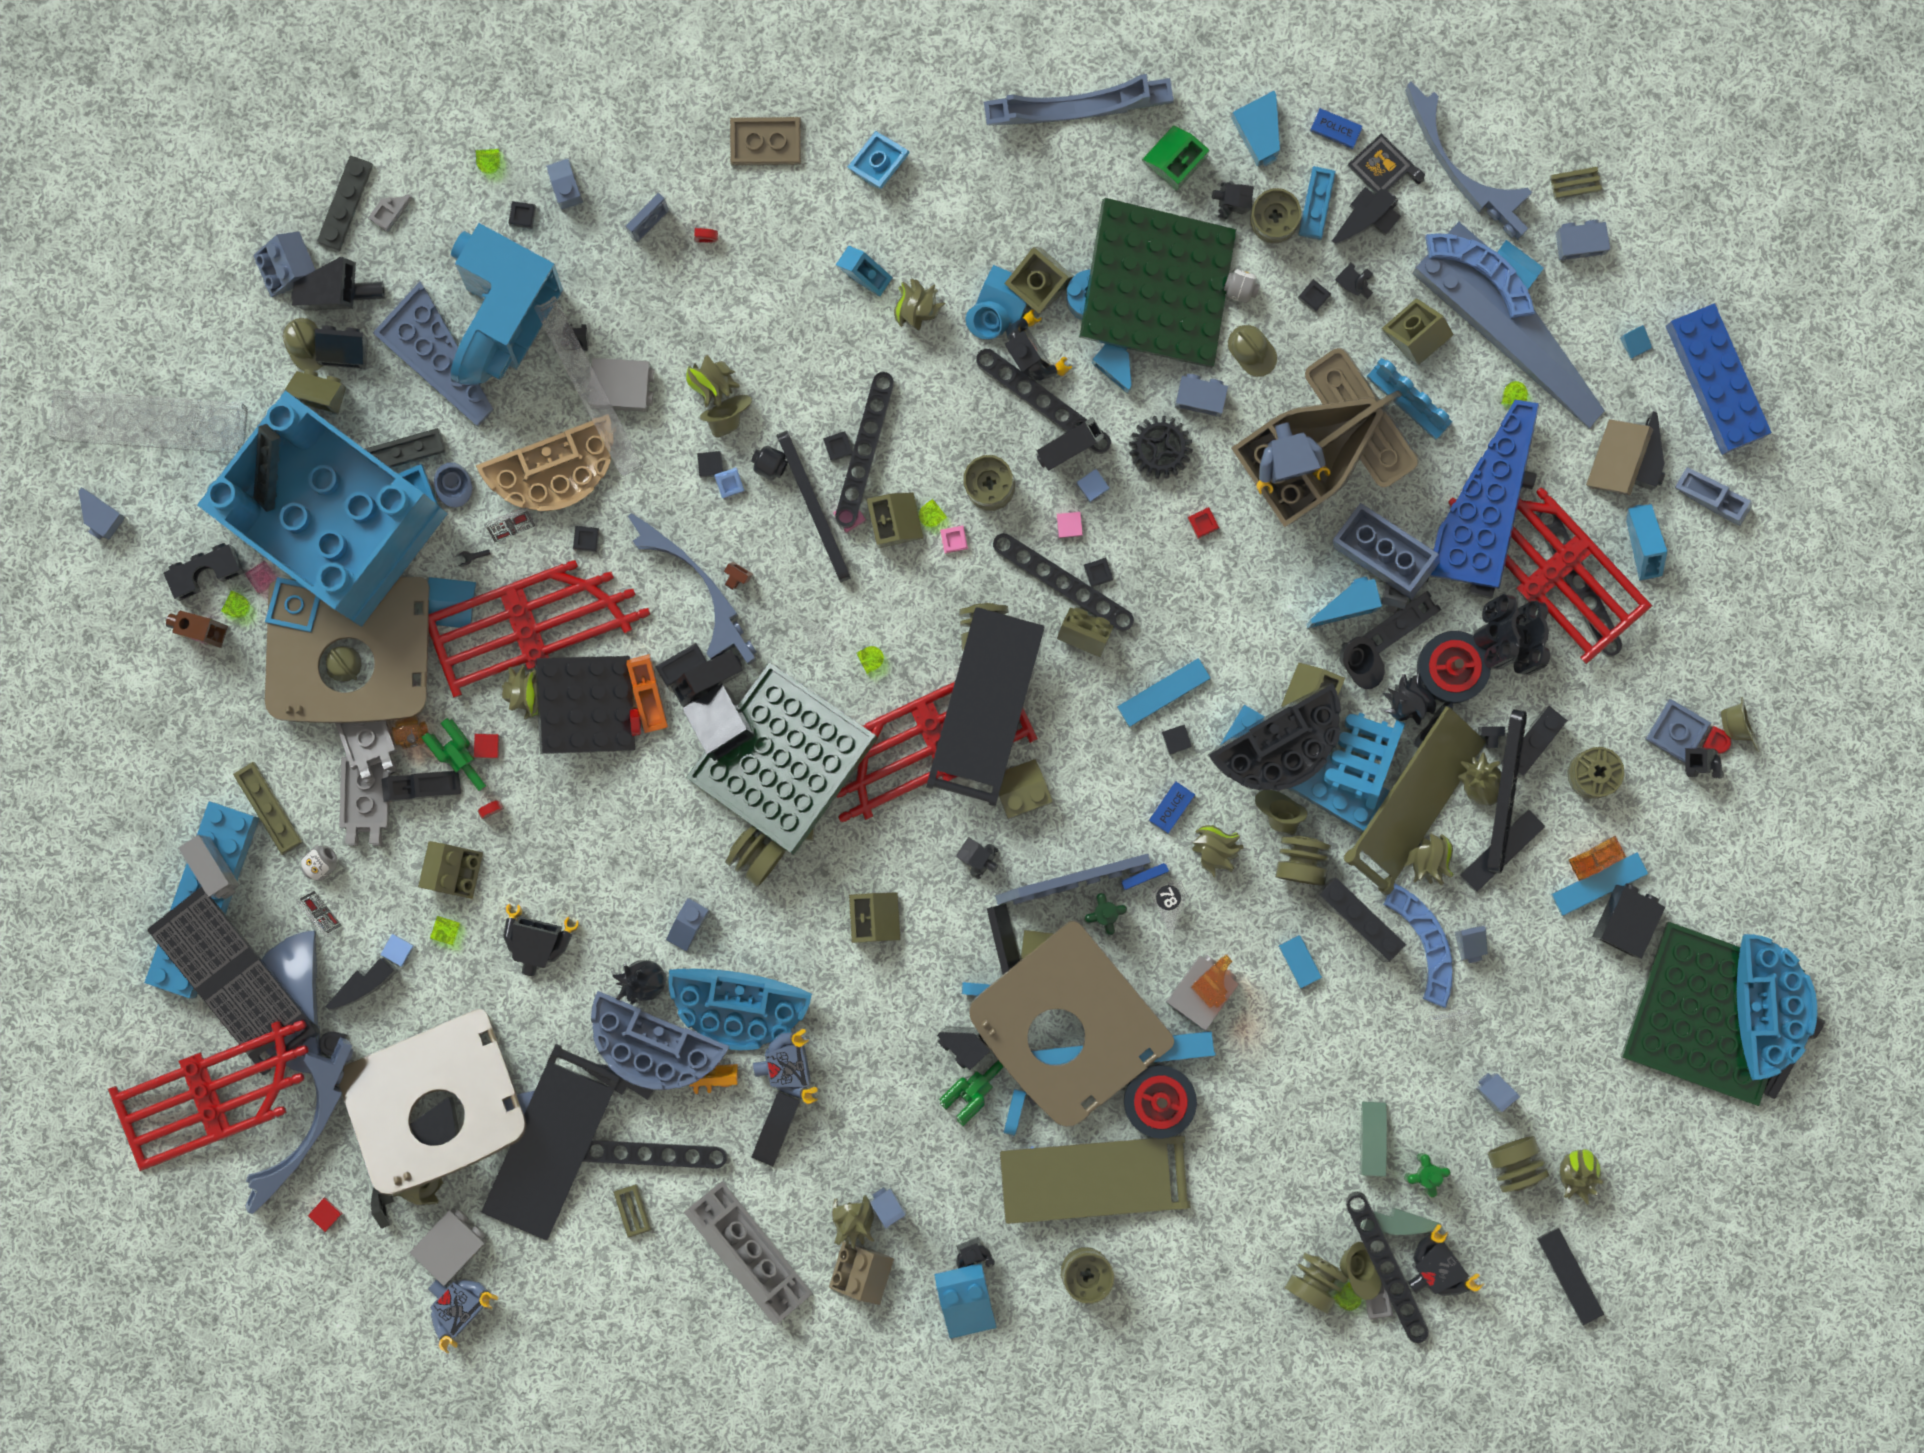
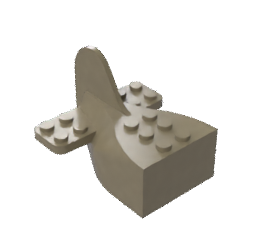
[1231,348,1419,527]

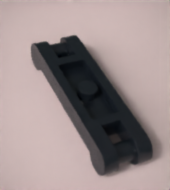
[1363,591,1442,654]

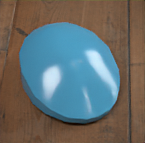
[965,301,1009,339]

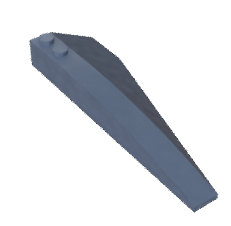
[1412,222,1605,428]

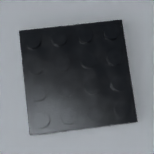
[535,656,636,754]

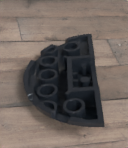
[1208,683,1341,791]

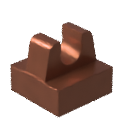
[724,562,753,590]

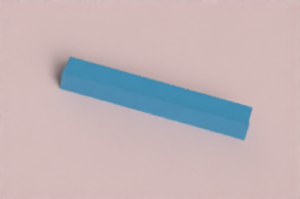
[1031,1031,1216,1065]

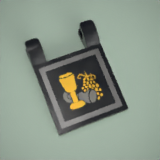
[1347,133,1425,209]

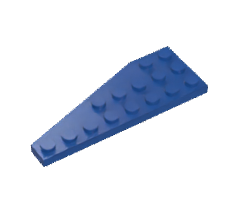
[1430,399,1540,589]

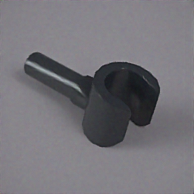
[455,549,490,567]

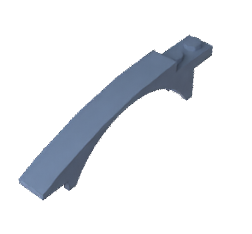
[984,74,1174,126]
[1405,82,1532,240]
[628,513,757,665]
[245,1037,353,1214]

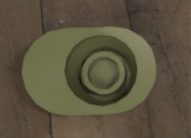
[282,318,323,371]
[1228,325,1277,377]
[700,395,752,438]
[326,646,362,682]
[1721,697,1760,752]
[1255,790,1308,835]
[1340,1242,1382,1300]

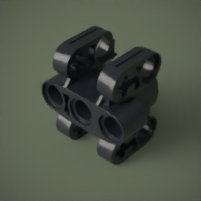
[1473,594,1550,676]

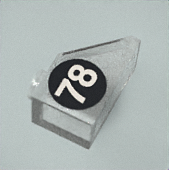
[1148,879,1187,935]

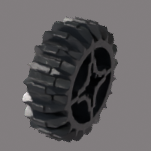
[1129,416,1193,480]

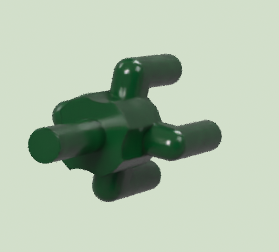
[1084,893,1127,936]

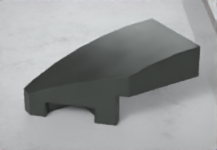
[371,1187,394,1229]

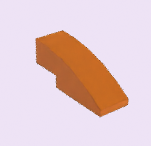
[626,654,668,733]

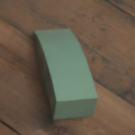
[1360,1101,1387,1177]
[1361,1207,1442,1235]

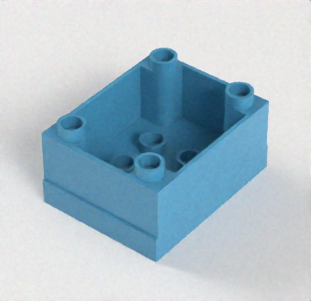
[197,391,448,627]

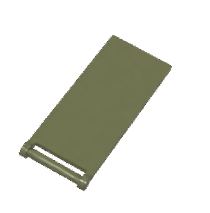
[1344,707,1485,895]
[1000,1135,1191,1224]

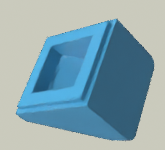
[1620,325,1652,359]

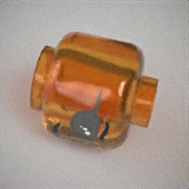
[392,716,429,749]

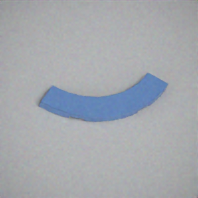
[1425,234,1535,319]
[1383,883,1452,1008]

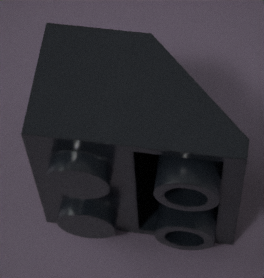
[315,325,368,369]
[937,1026,992,1070]

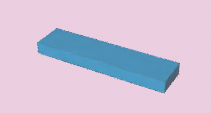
[1117,658,1210,727]
[1551,852,1648,916]

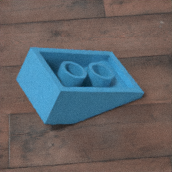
[1306,577,1382,629]
[934,1263,997,1339]

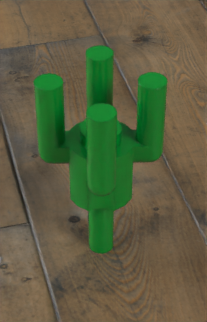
[422,718,486,792]
[939,1060,1004,1127]
[1404,1153,1451,1198]

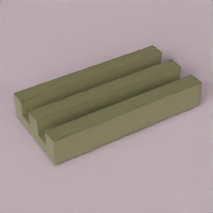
[1550,166,1602,199]
[613,1184,651,1238]

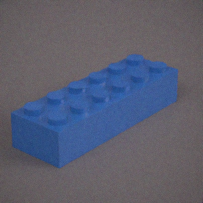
[1665,303,1772,455]

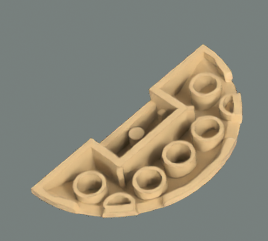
[476,414,614,511]

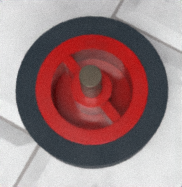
[1417,631,1491,704]
[1124,1065,1197,1139]

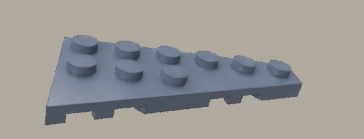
[373,281,494,427]
[995,854,1151,905]

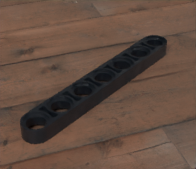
[976,348,1111,454]
[835,372,894,529]
[777,430,851,583]
[1537,512,1622,657]
[993,533,1134,632]
[1488,709,1527,874]
[583,1140,728,1169]
[1346,1191,1429,1343]

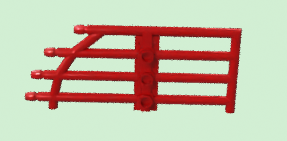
[1448,487,1653,664]
[428,560,651,698]
[837,681,1038,822]
[108,1020,309,1171]

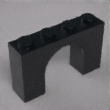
[1314,877,1406,962]

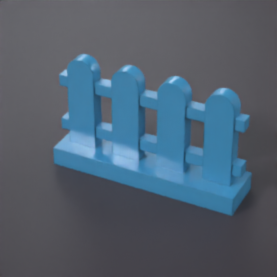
[1366,358,1452,440]
[1324,712,1405,809]

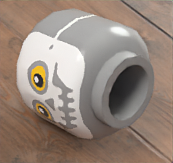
[1224,269,1260,303]
[301,846,337,881]

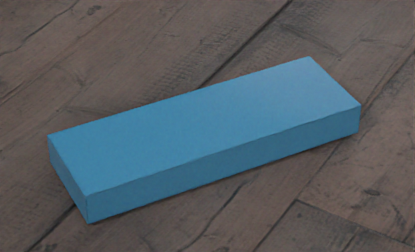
[1298,166,1336,240]

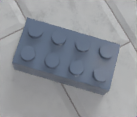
[1332,502,1440,600]

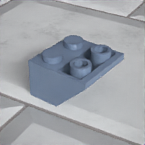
[253,231,315,297]

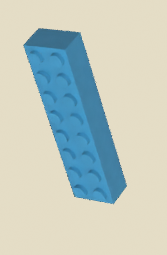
[1219,704,1390,833]
[144,801,260,998]

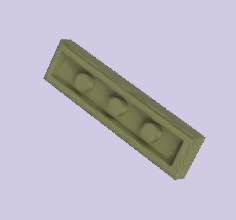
[233,762,304,855]

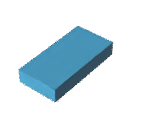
[1278,935,1322,988]

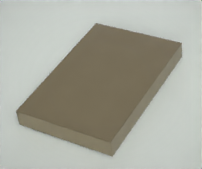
[730,117,801,165]
[1586,419,1653,496]

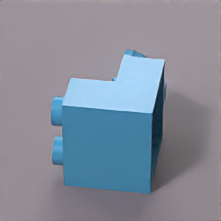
[451,223,563,385]

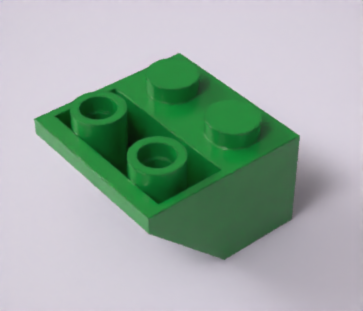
[1142,125,1210,191]

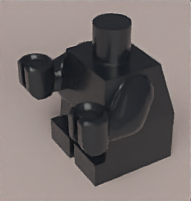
[1212,181,1254,219]
[1335,262,1374,300]
[1685,747,1724,778]
[955,837,998,879]
[956,1236,995,1268]

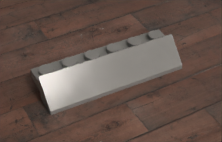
[684,1181,813,1326]

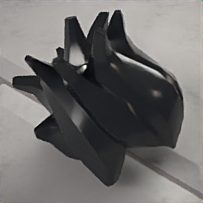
[1383,673,1436,725]
[612,960,667,1004]

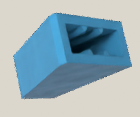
[1231,91,1280,167]
[1626,504,1667,581]

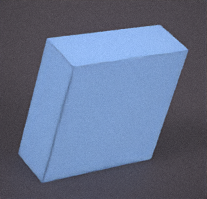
[714,467,744,498]
[1077,469,1109,502]
[380,934,414,966]

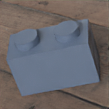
[1555,220,1610,261]
[1175,374,1228,417]

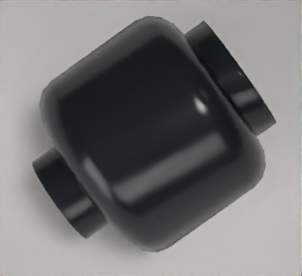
[751,445,788,481]

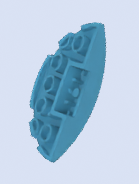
[1737,934,1817,1080]
[668,969,812,1050]

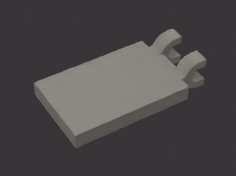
[335,721,398,784]
[339,757,390,846]

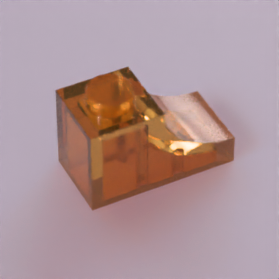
[1568,836,1626,881]
[1190,954,1233,1008]

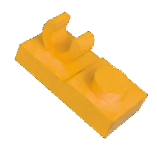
[689,1064,739,1094]

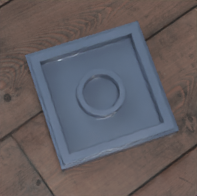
[626,192,669,243]
[1645,699,1711,763]

